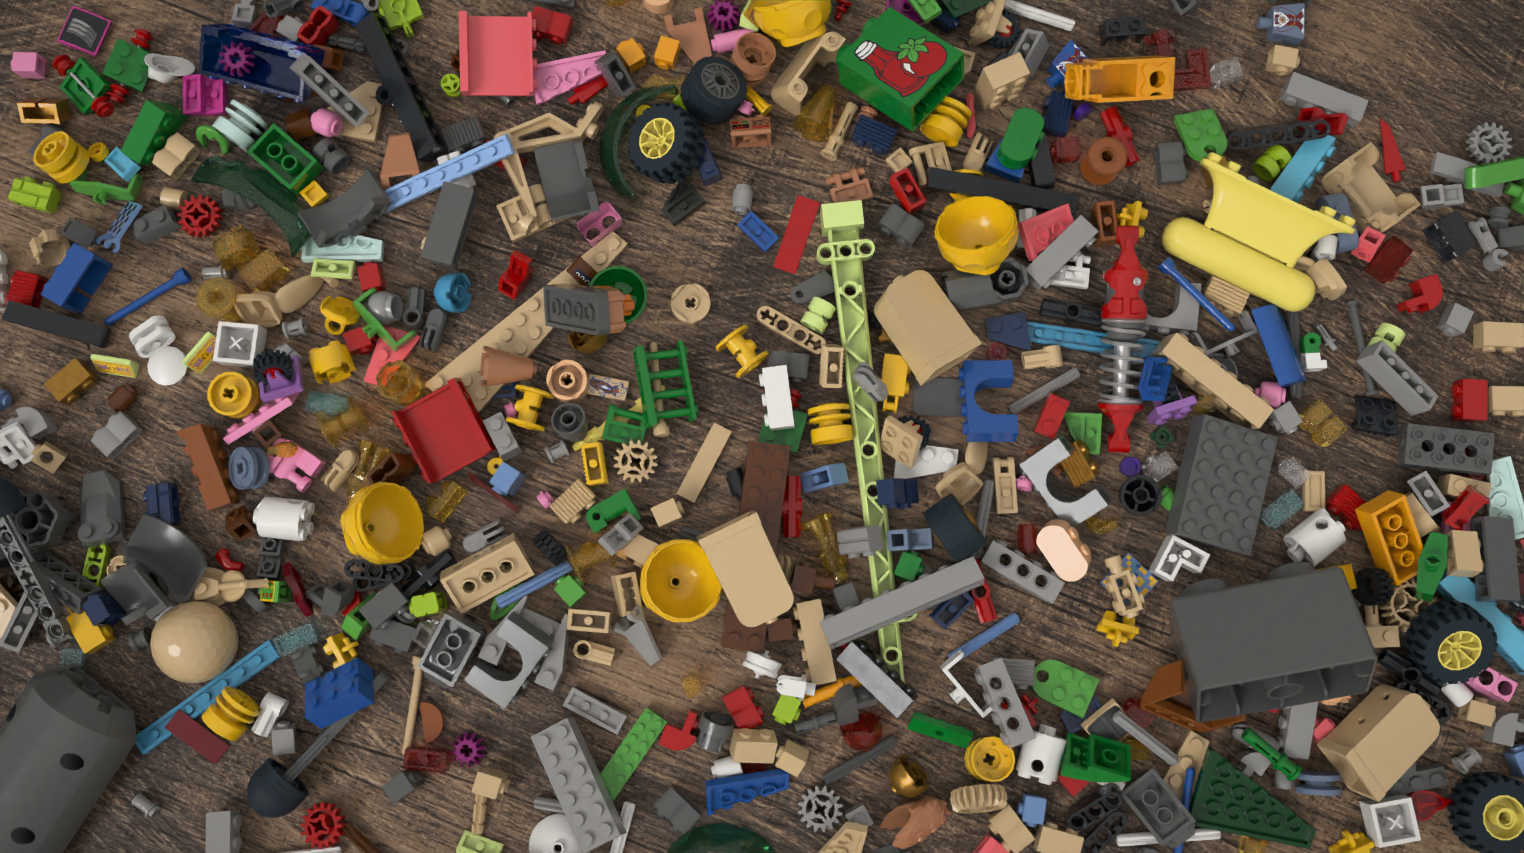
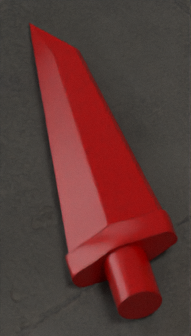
[567,76,609,105]
[1380,118,1406,183]

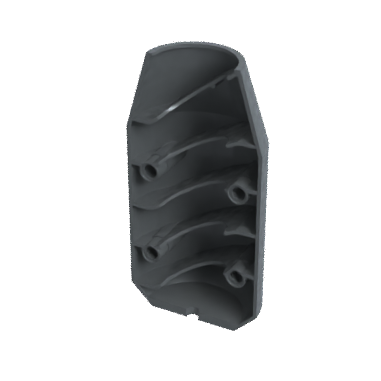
[0,664,137,853]

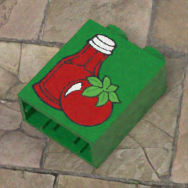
[836,7,965,132]

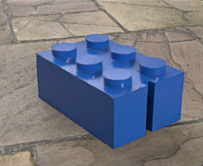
[41,243,113,314]
[305,658,374,729]

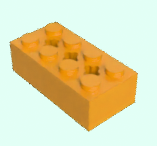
[1355,490,1424,586]

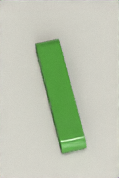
[1464,156,1524,189]

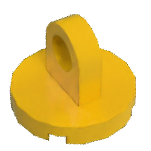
[320,296,361,335]

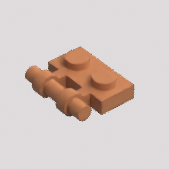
[825,167,873,203]

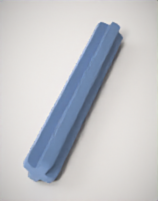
[496,561,573,608]
[947,613,1020,662]

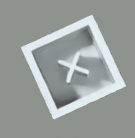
[213,321,267,368]
[1359,794,1421,848]

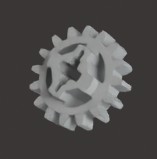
[1465,122,1512,164]
[798,785,843,832]

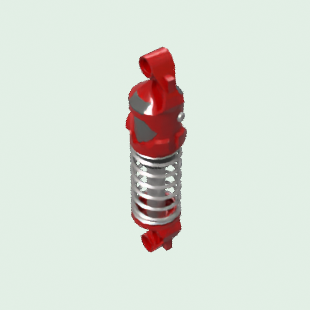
[1097,225,1149,453]

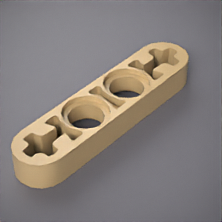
[757,306,826,355]

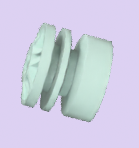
[212,99,268,151]

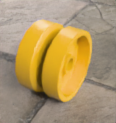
[33,131,90,184]
[207,372,262,419]

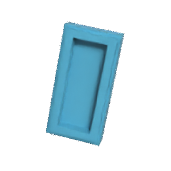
[104,146,141,182]

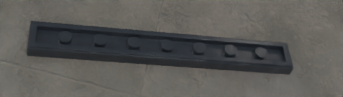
[926,167,1077,216]

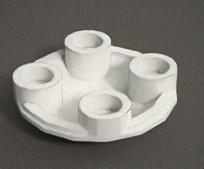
[147,346,187,386]

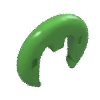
[196,125,229,155]

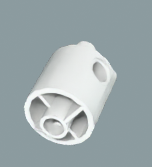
[253,496,315,541]
[1284,508,1346,567]
[1015,724,1067,785]

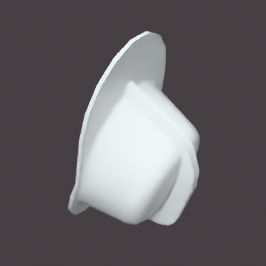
[144,53,195,83]

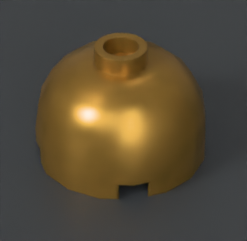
[568,331,608,354]
[889,754,930,798]

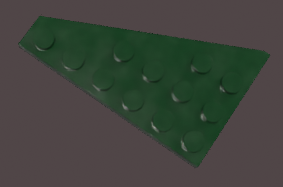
[1189,747,1316,849]

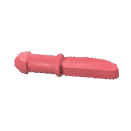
[965,93,976,138]

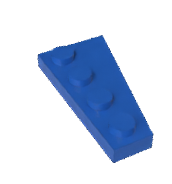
[705,769,789,816]

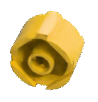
[308,340,356,384]

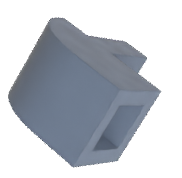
[887,528,934,551]

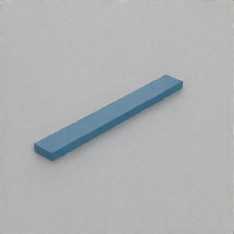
[1027,321,1160,360]
[135,639,283,755]

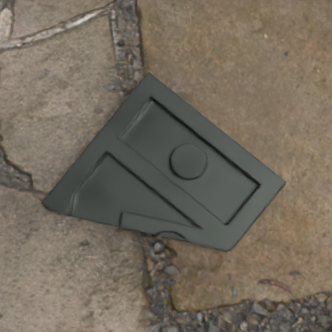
[662,177,706,227]

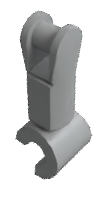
[1468,217,1509,272]

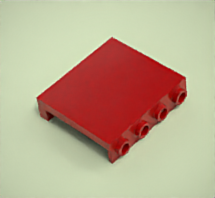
[392,378,497,484]

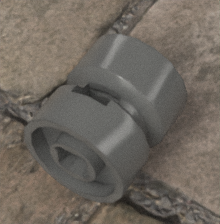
[312,137,351,175]

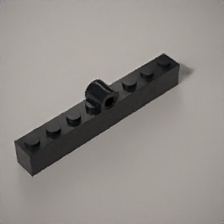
[356,12,449,162]

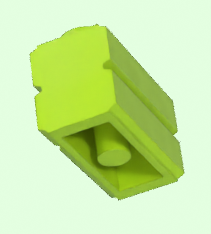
[8,176,62,214]
[409,592,448,617]

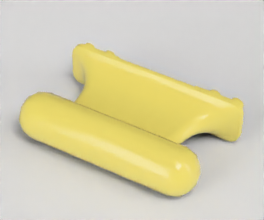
[1162,152,1356,312]

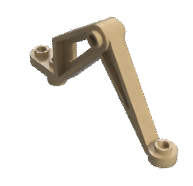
[494,101,604,235]

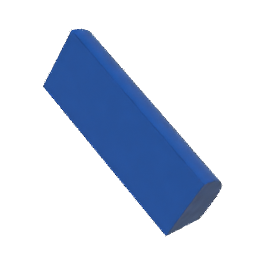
[1251,304,1307,387]

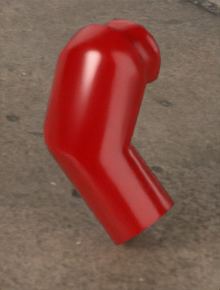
[216,548,244,572]
[342,589,362,617]

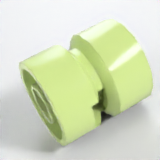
[800,297,836,334]
[1367,323,1405,352]

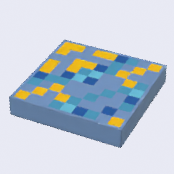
[1100,553,1159,606]

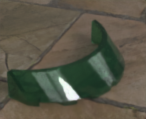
[599,84,678,202]
[191,156,312,257]
[668,823,777,853]

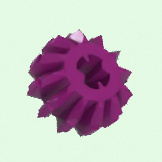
[707,0,740,33]
[219,42,255,77]
[450,732,487,768]

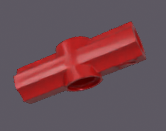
[1100,107,1140,167]
[782,476,802,538]
[969,559,998,624]

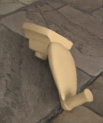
[1284,256,1347,301]
[233,274,339,328]
[935,442,988,506]
[188,567,268,607]

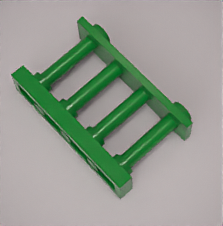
[632,340,699,429]

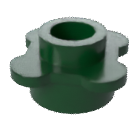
[1149,425,1174,449]

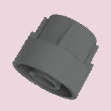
[551,403,588,443]
[696,711,735,753]

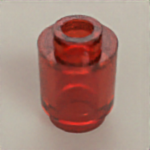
[1017,524,1039,554]

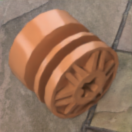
[729,32,776,87]

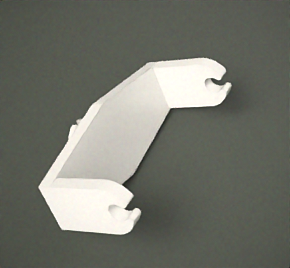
[939,650,1003,718]
[776,674,816,701]

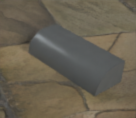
[421,181,479,270]
[1470,516,1521,603]

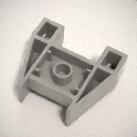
[478,596,570,691]

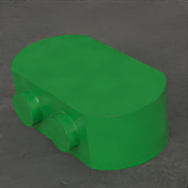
[997,108,1045,170]

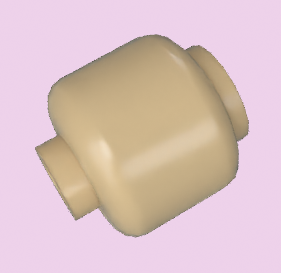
[421,526,452,556]

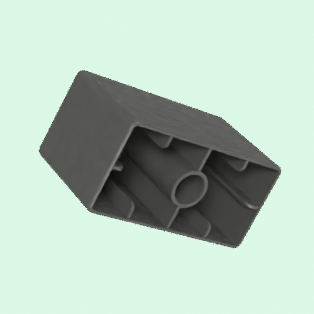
[1170,562,1378,723]

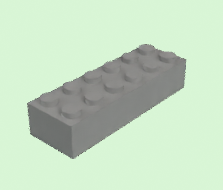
[531,718,627,853]

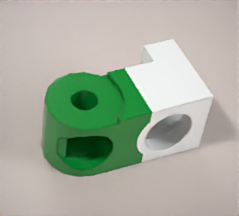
[1300,332,1327,372]

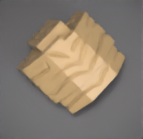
[29,229,70,267]

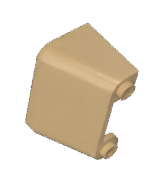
[771,32,846,118]
[1322,142,1421,235]

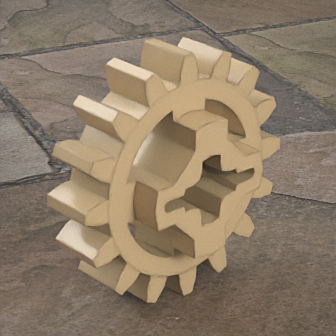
[614,438,657,483]

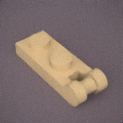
[992,457,1018,514]

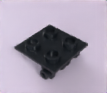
[1422,211,1478,264]
[1351,395,1399,437]

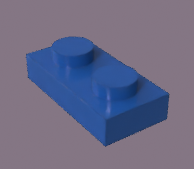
[737,211,779,253]

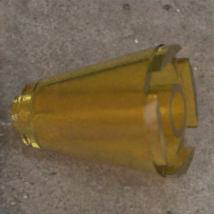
[793,85,837,142]

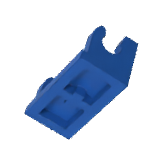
[1138,356,1173,401]

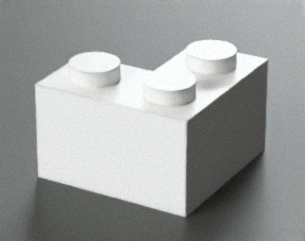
[1148,535,1210,581]

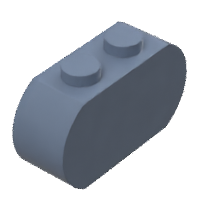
[1315,192,1359,255]

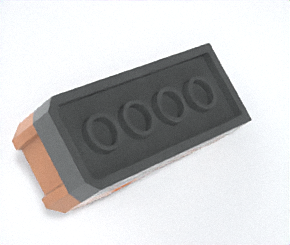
[543,283,634,335]

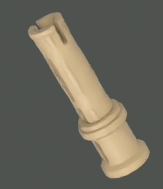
[820,102,858,161]

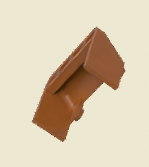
[1140,659,1246,733]

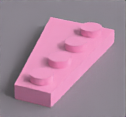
[223,392,301,445]

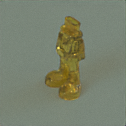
[345,439,396,507]
[799,511,848,584]

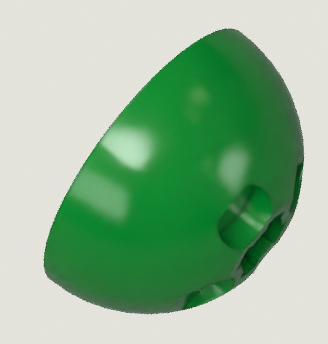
[589,266,647,324]

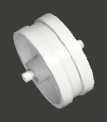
[742,650,782,679]

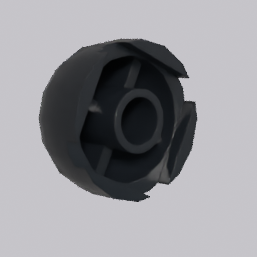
[1118,475,1162,516]

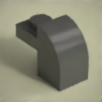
[306,579,355,616]
[833,683,878,726]

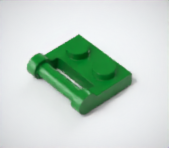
[602,404,646,445]

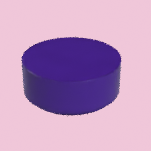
[1073,102,1093,121]
[1119,457,1141,477]

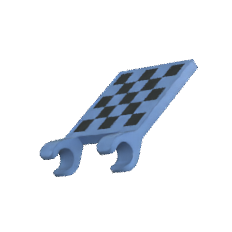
[96,201,143,253]

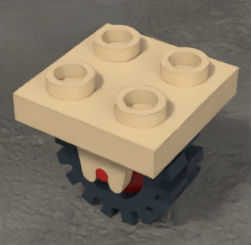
[969,0,1021,50]
[880,415,931,469]

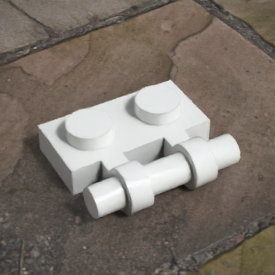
[1050,253,1091,289]
[0,421,43,469]

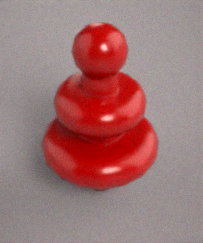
[834,0,852,21]

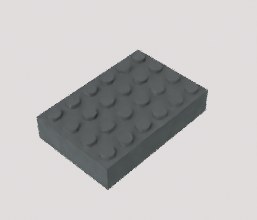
[1165,414,1278,556]

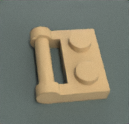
[909,141,952,188]

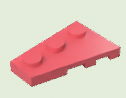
[1018,203,1074,261]
[363,325,421,388]

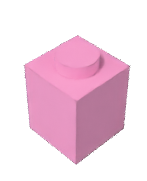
[11,52,47,79]

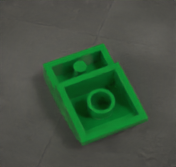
[1060,732,1131,783]

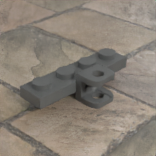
[1360,762,1446,801]

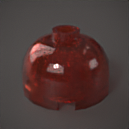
[840,712,883,752]

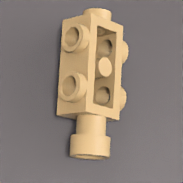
[1104,555,1145,618]

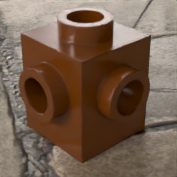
[225,505,257,543]

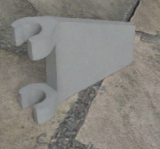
[612,605,662,666]

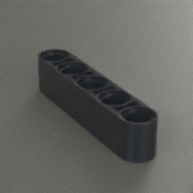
[1226,117,1330,150]
[1,300,111,348]

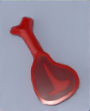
[1408,790,1453,821]

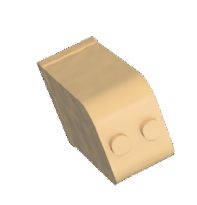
[874,270,982,386]
[696,510,794,627]
[1317,684,1440,802]

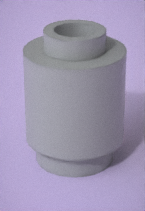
[731,184,753,215]

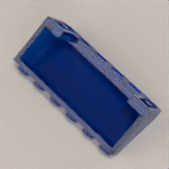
[199,23,325,103]

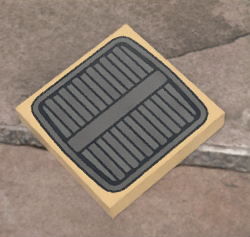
[1080,698,1129,742]

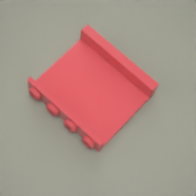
[459,11,538,96]

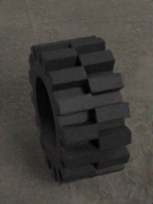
[532,529,569,566]
[1353,568,1395,606]

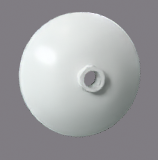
[529,813,591,853]

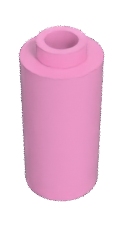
[711,28,754,54]

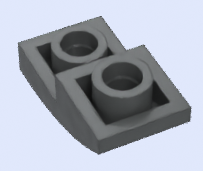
[256,537,284,580]

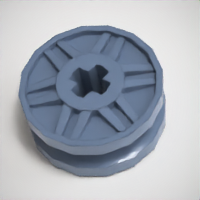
[228,447,270,489]
[1295,770,1342,796]

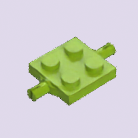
[378,0,425,37]

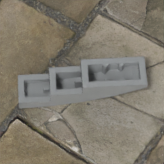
[1430,152,1504,198]

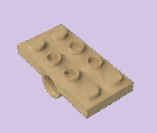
[496,184,571,243]

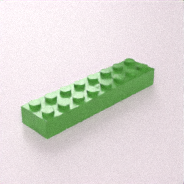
[600,707,668,801]

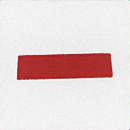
[773,195,820,274]

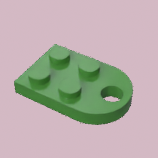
[1174,108,1227,162]
[1032,660,1099,719]

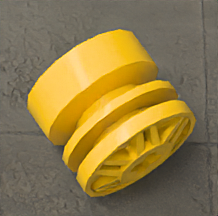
[920,97,972,147]
[808,403,854,445]
[201,686,261,741]
[964,736,1015,782]

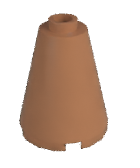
[480,346,537,387]

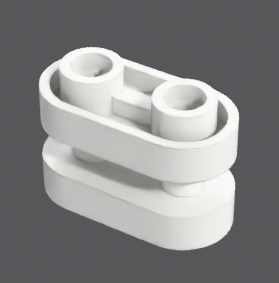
[129,315,175,358]

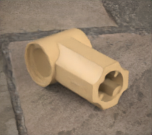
[1021,345,1063,370]
[573,639,616,666]

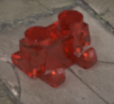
[1144,29,1178,62]

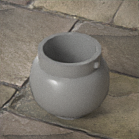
[365,291,403,325]

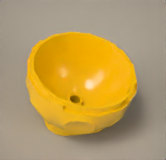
[753,0,831,47]
[934,196,1019,275]
[341,482,424,565]
[639,539,722,622]

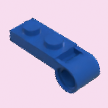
[311,0,372,27]

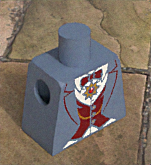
[1256,3,1305,47]

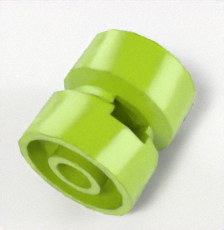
[1252,145,1292,182]

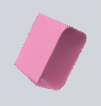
[577,202,622,247]
[1464,667,1518,702]

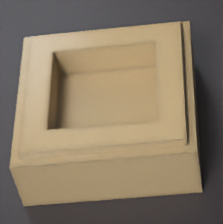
[885,147,913,173]

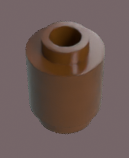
[107,382,139,412]

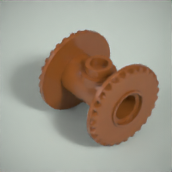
[1080,137,1127,186]

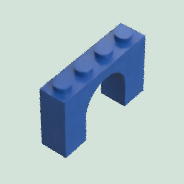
[958,360,1019,442]

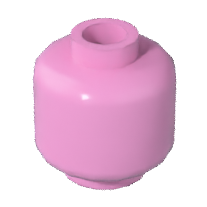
[311,108,343,138]
[1255,381,1286,408]

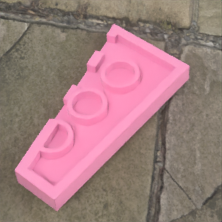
[533,50,606,106]

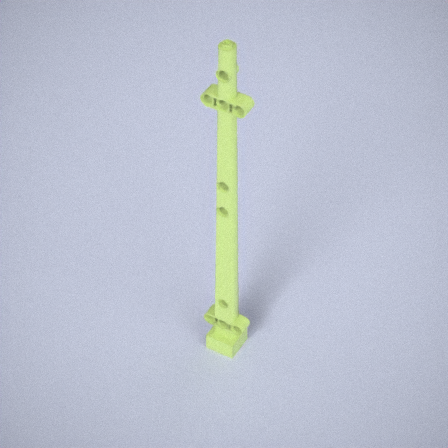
[816,200,917,683]

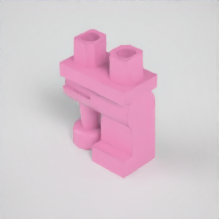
[266,437,327,493]

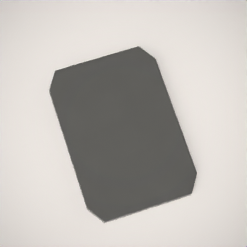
[913,378,963,417]

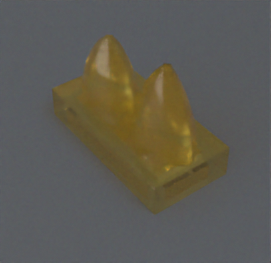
[426,481,468,523]

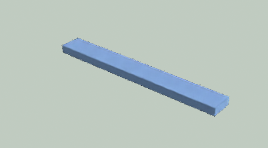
[384,134,516,214]

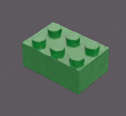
[247,123,325,197]

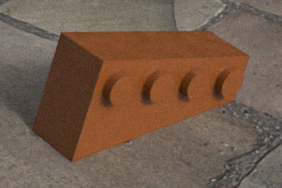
[176,423,239,512]

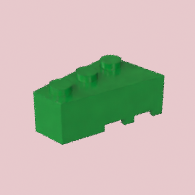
[121,100,188,165]

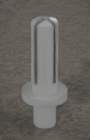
[1316,324,1338,352]

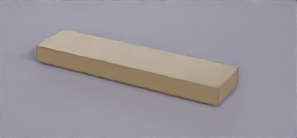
[676,422,732,503]

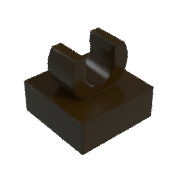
[0,571,24,596]

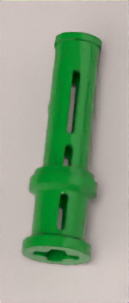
[1241,727,1302,781]

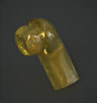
[1086,516,1118,534]

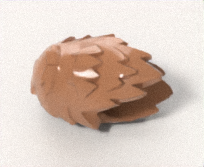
[880,795,952,849]

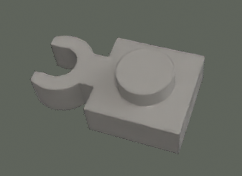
[231,0,257,27]

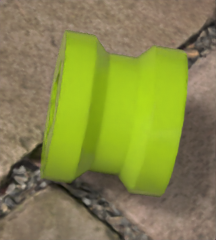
[441,73,461,98]

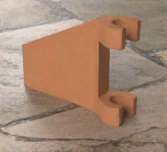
[664,7,712,65]
[380,133,422,190]

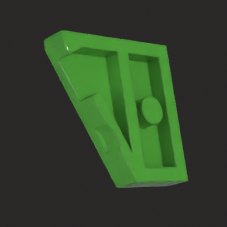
[1064,412,1103,454]

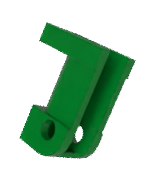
[586,489,643,534]

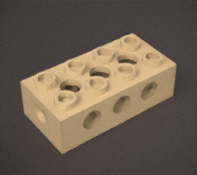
[440,533,534,614]

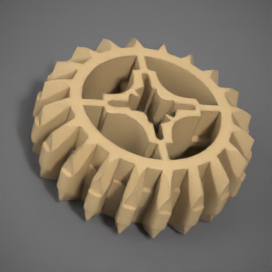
[1378,577,1436,632]
[950,784,1008,814]

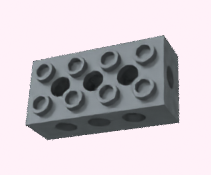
[1397,423,1495,477]

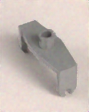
[1189,309,1258,357]

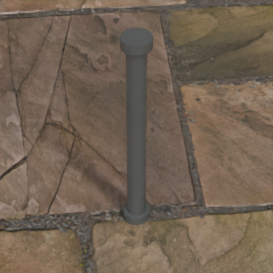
[1345,300,1379,397]

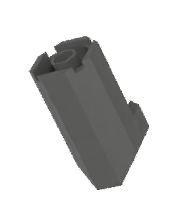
[940,257,1029,313]

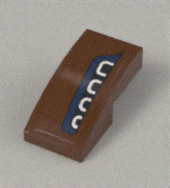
[566,256,597,287]

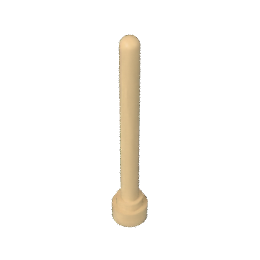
[649,341,670,437]
[402,655,423,756]

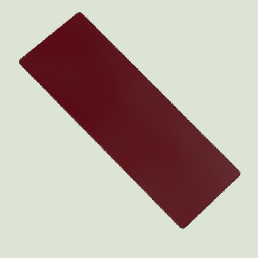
[468,472,518,514]
[165,710,229,764]

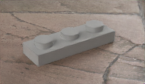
[563,687,627,735]

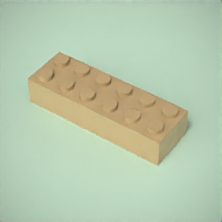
[1149,333,1274,429]

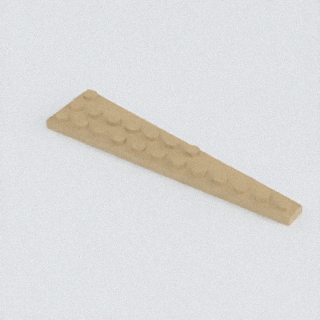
[424,231,628,414]

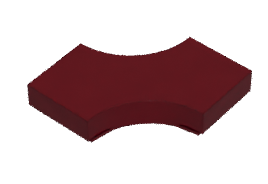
[283,562,313,617]

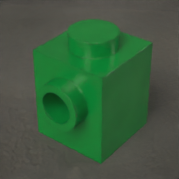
[894,550,925,583]

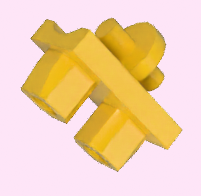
[1117,201,1148,238]
[1096,611,1139,647]
[323,632,359,669]
[1328,830,1375,853]

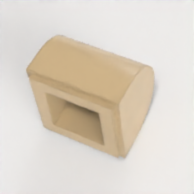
[160,187,189,211]

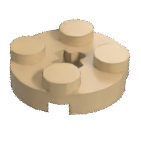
[671,284,711,325]

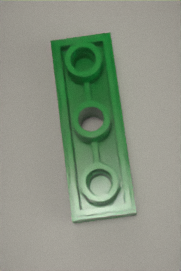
[907,712,973,749]

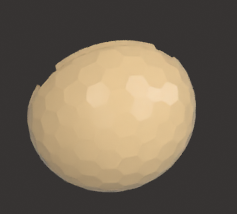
[150,601,239,683]

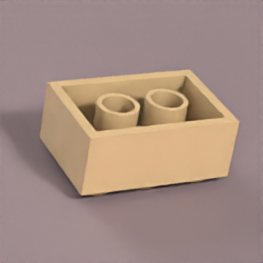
[974,52,1030,111]

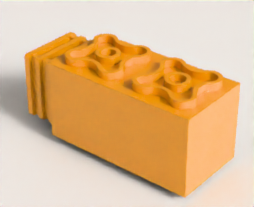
[1064,55,1175,103]

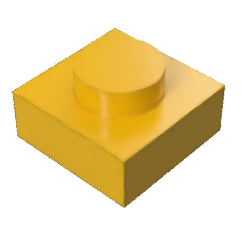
[299,180,329,208]

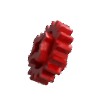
[177,194,223,239]
[300,802,347,849]

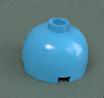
[434,273,472,313]

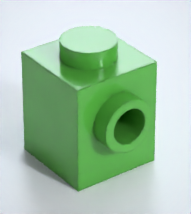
[554,575,588,607]

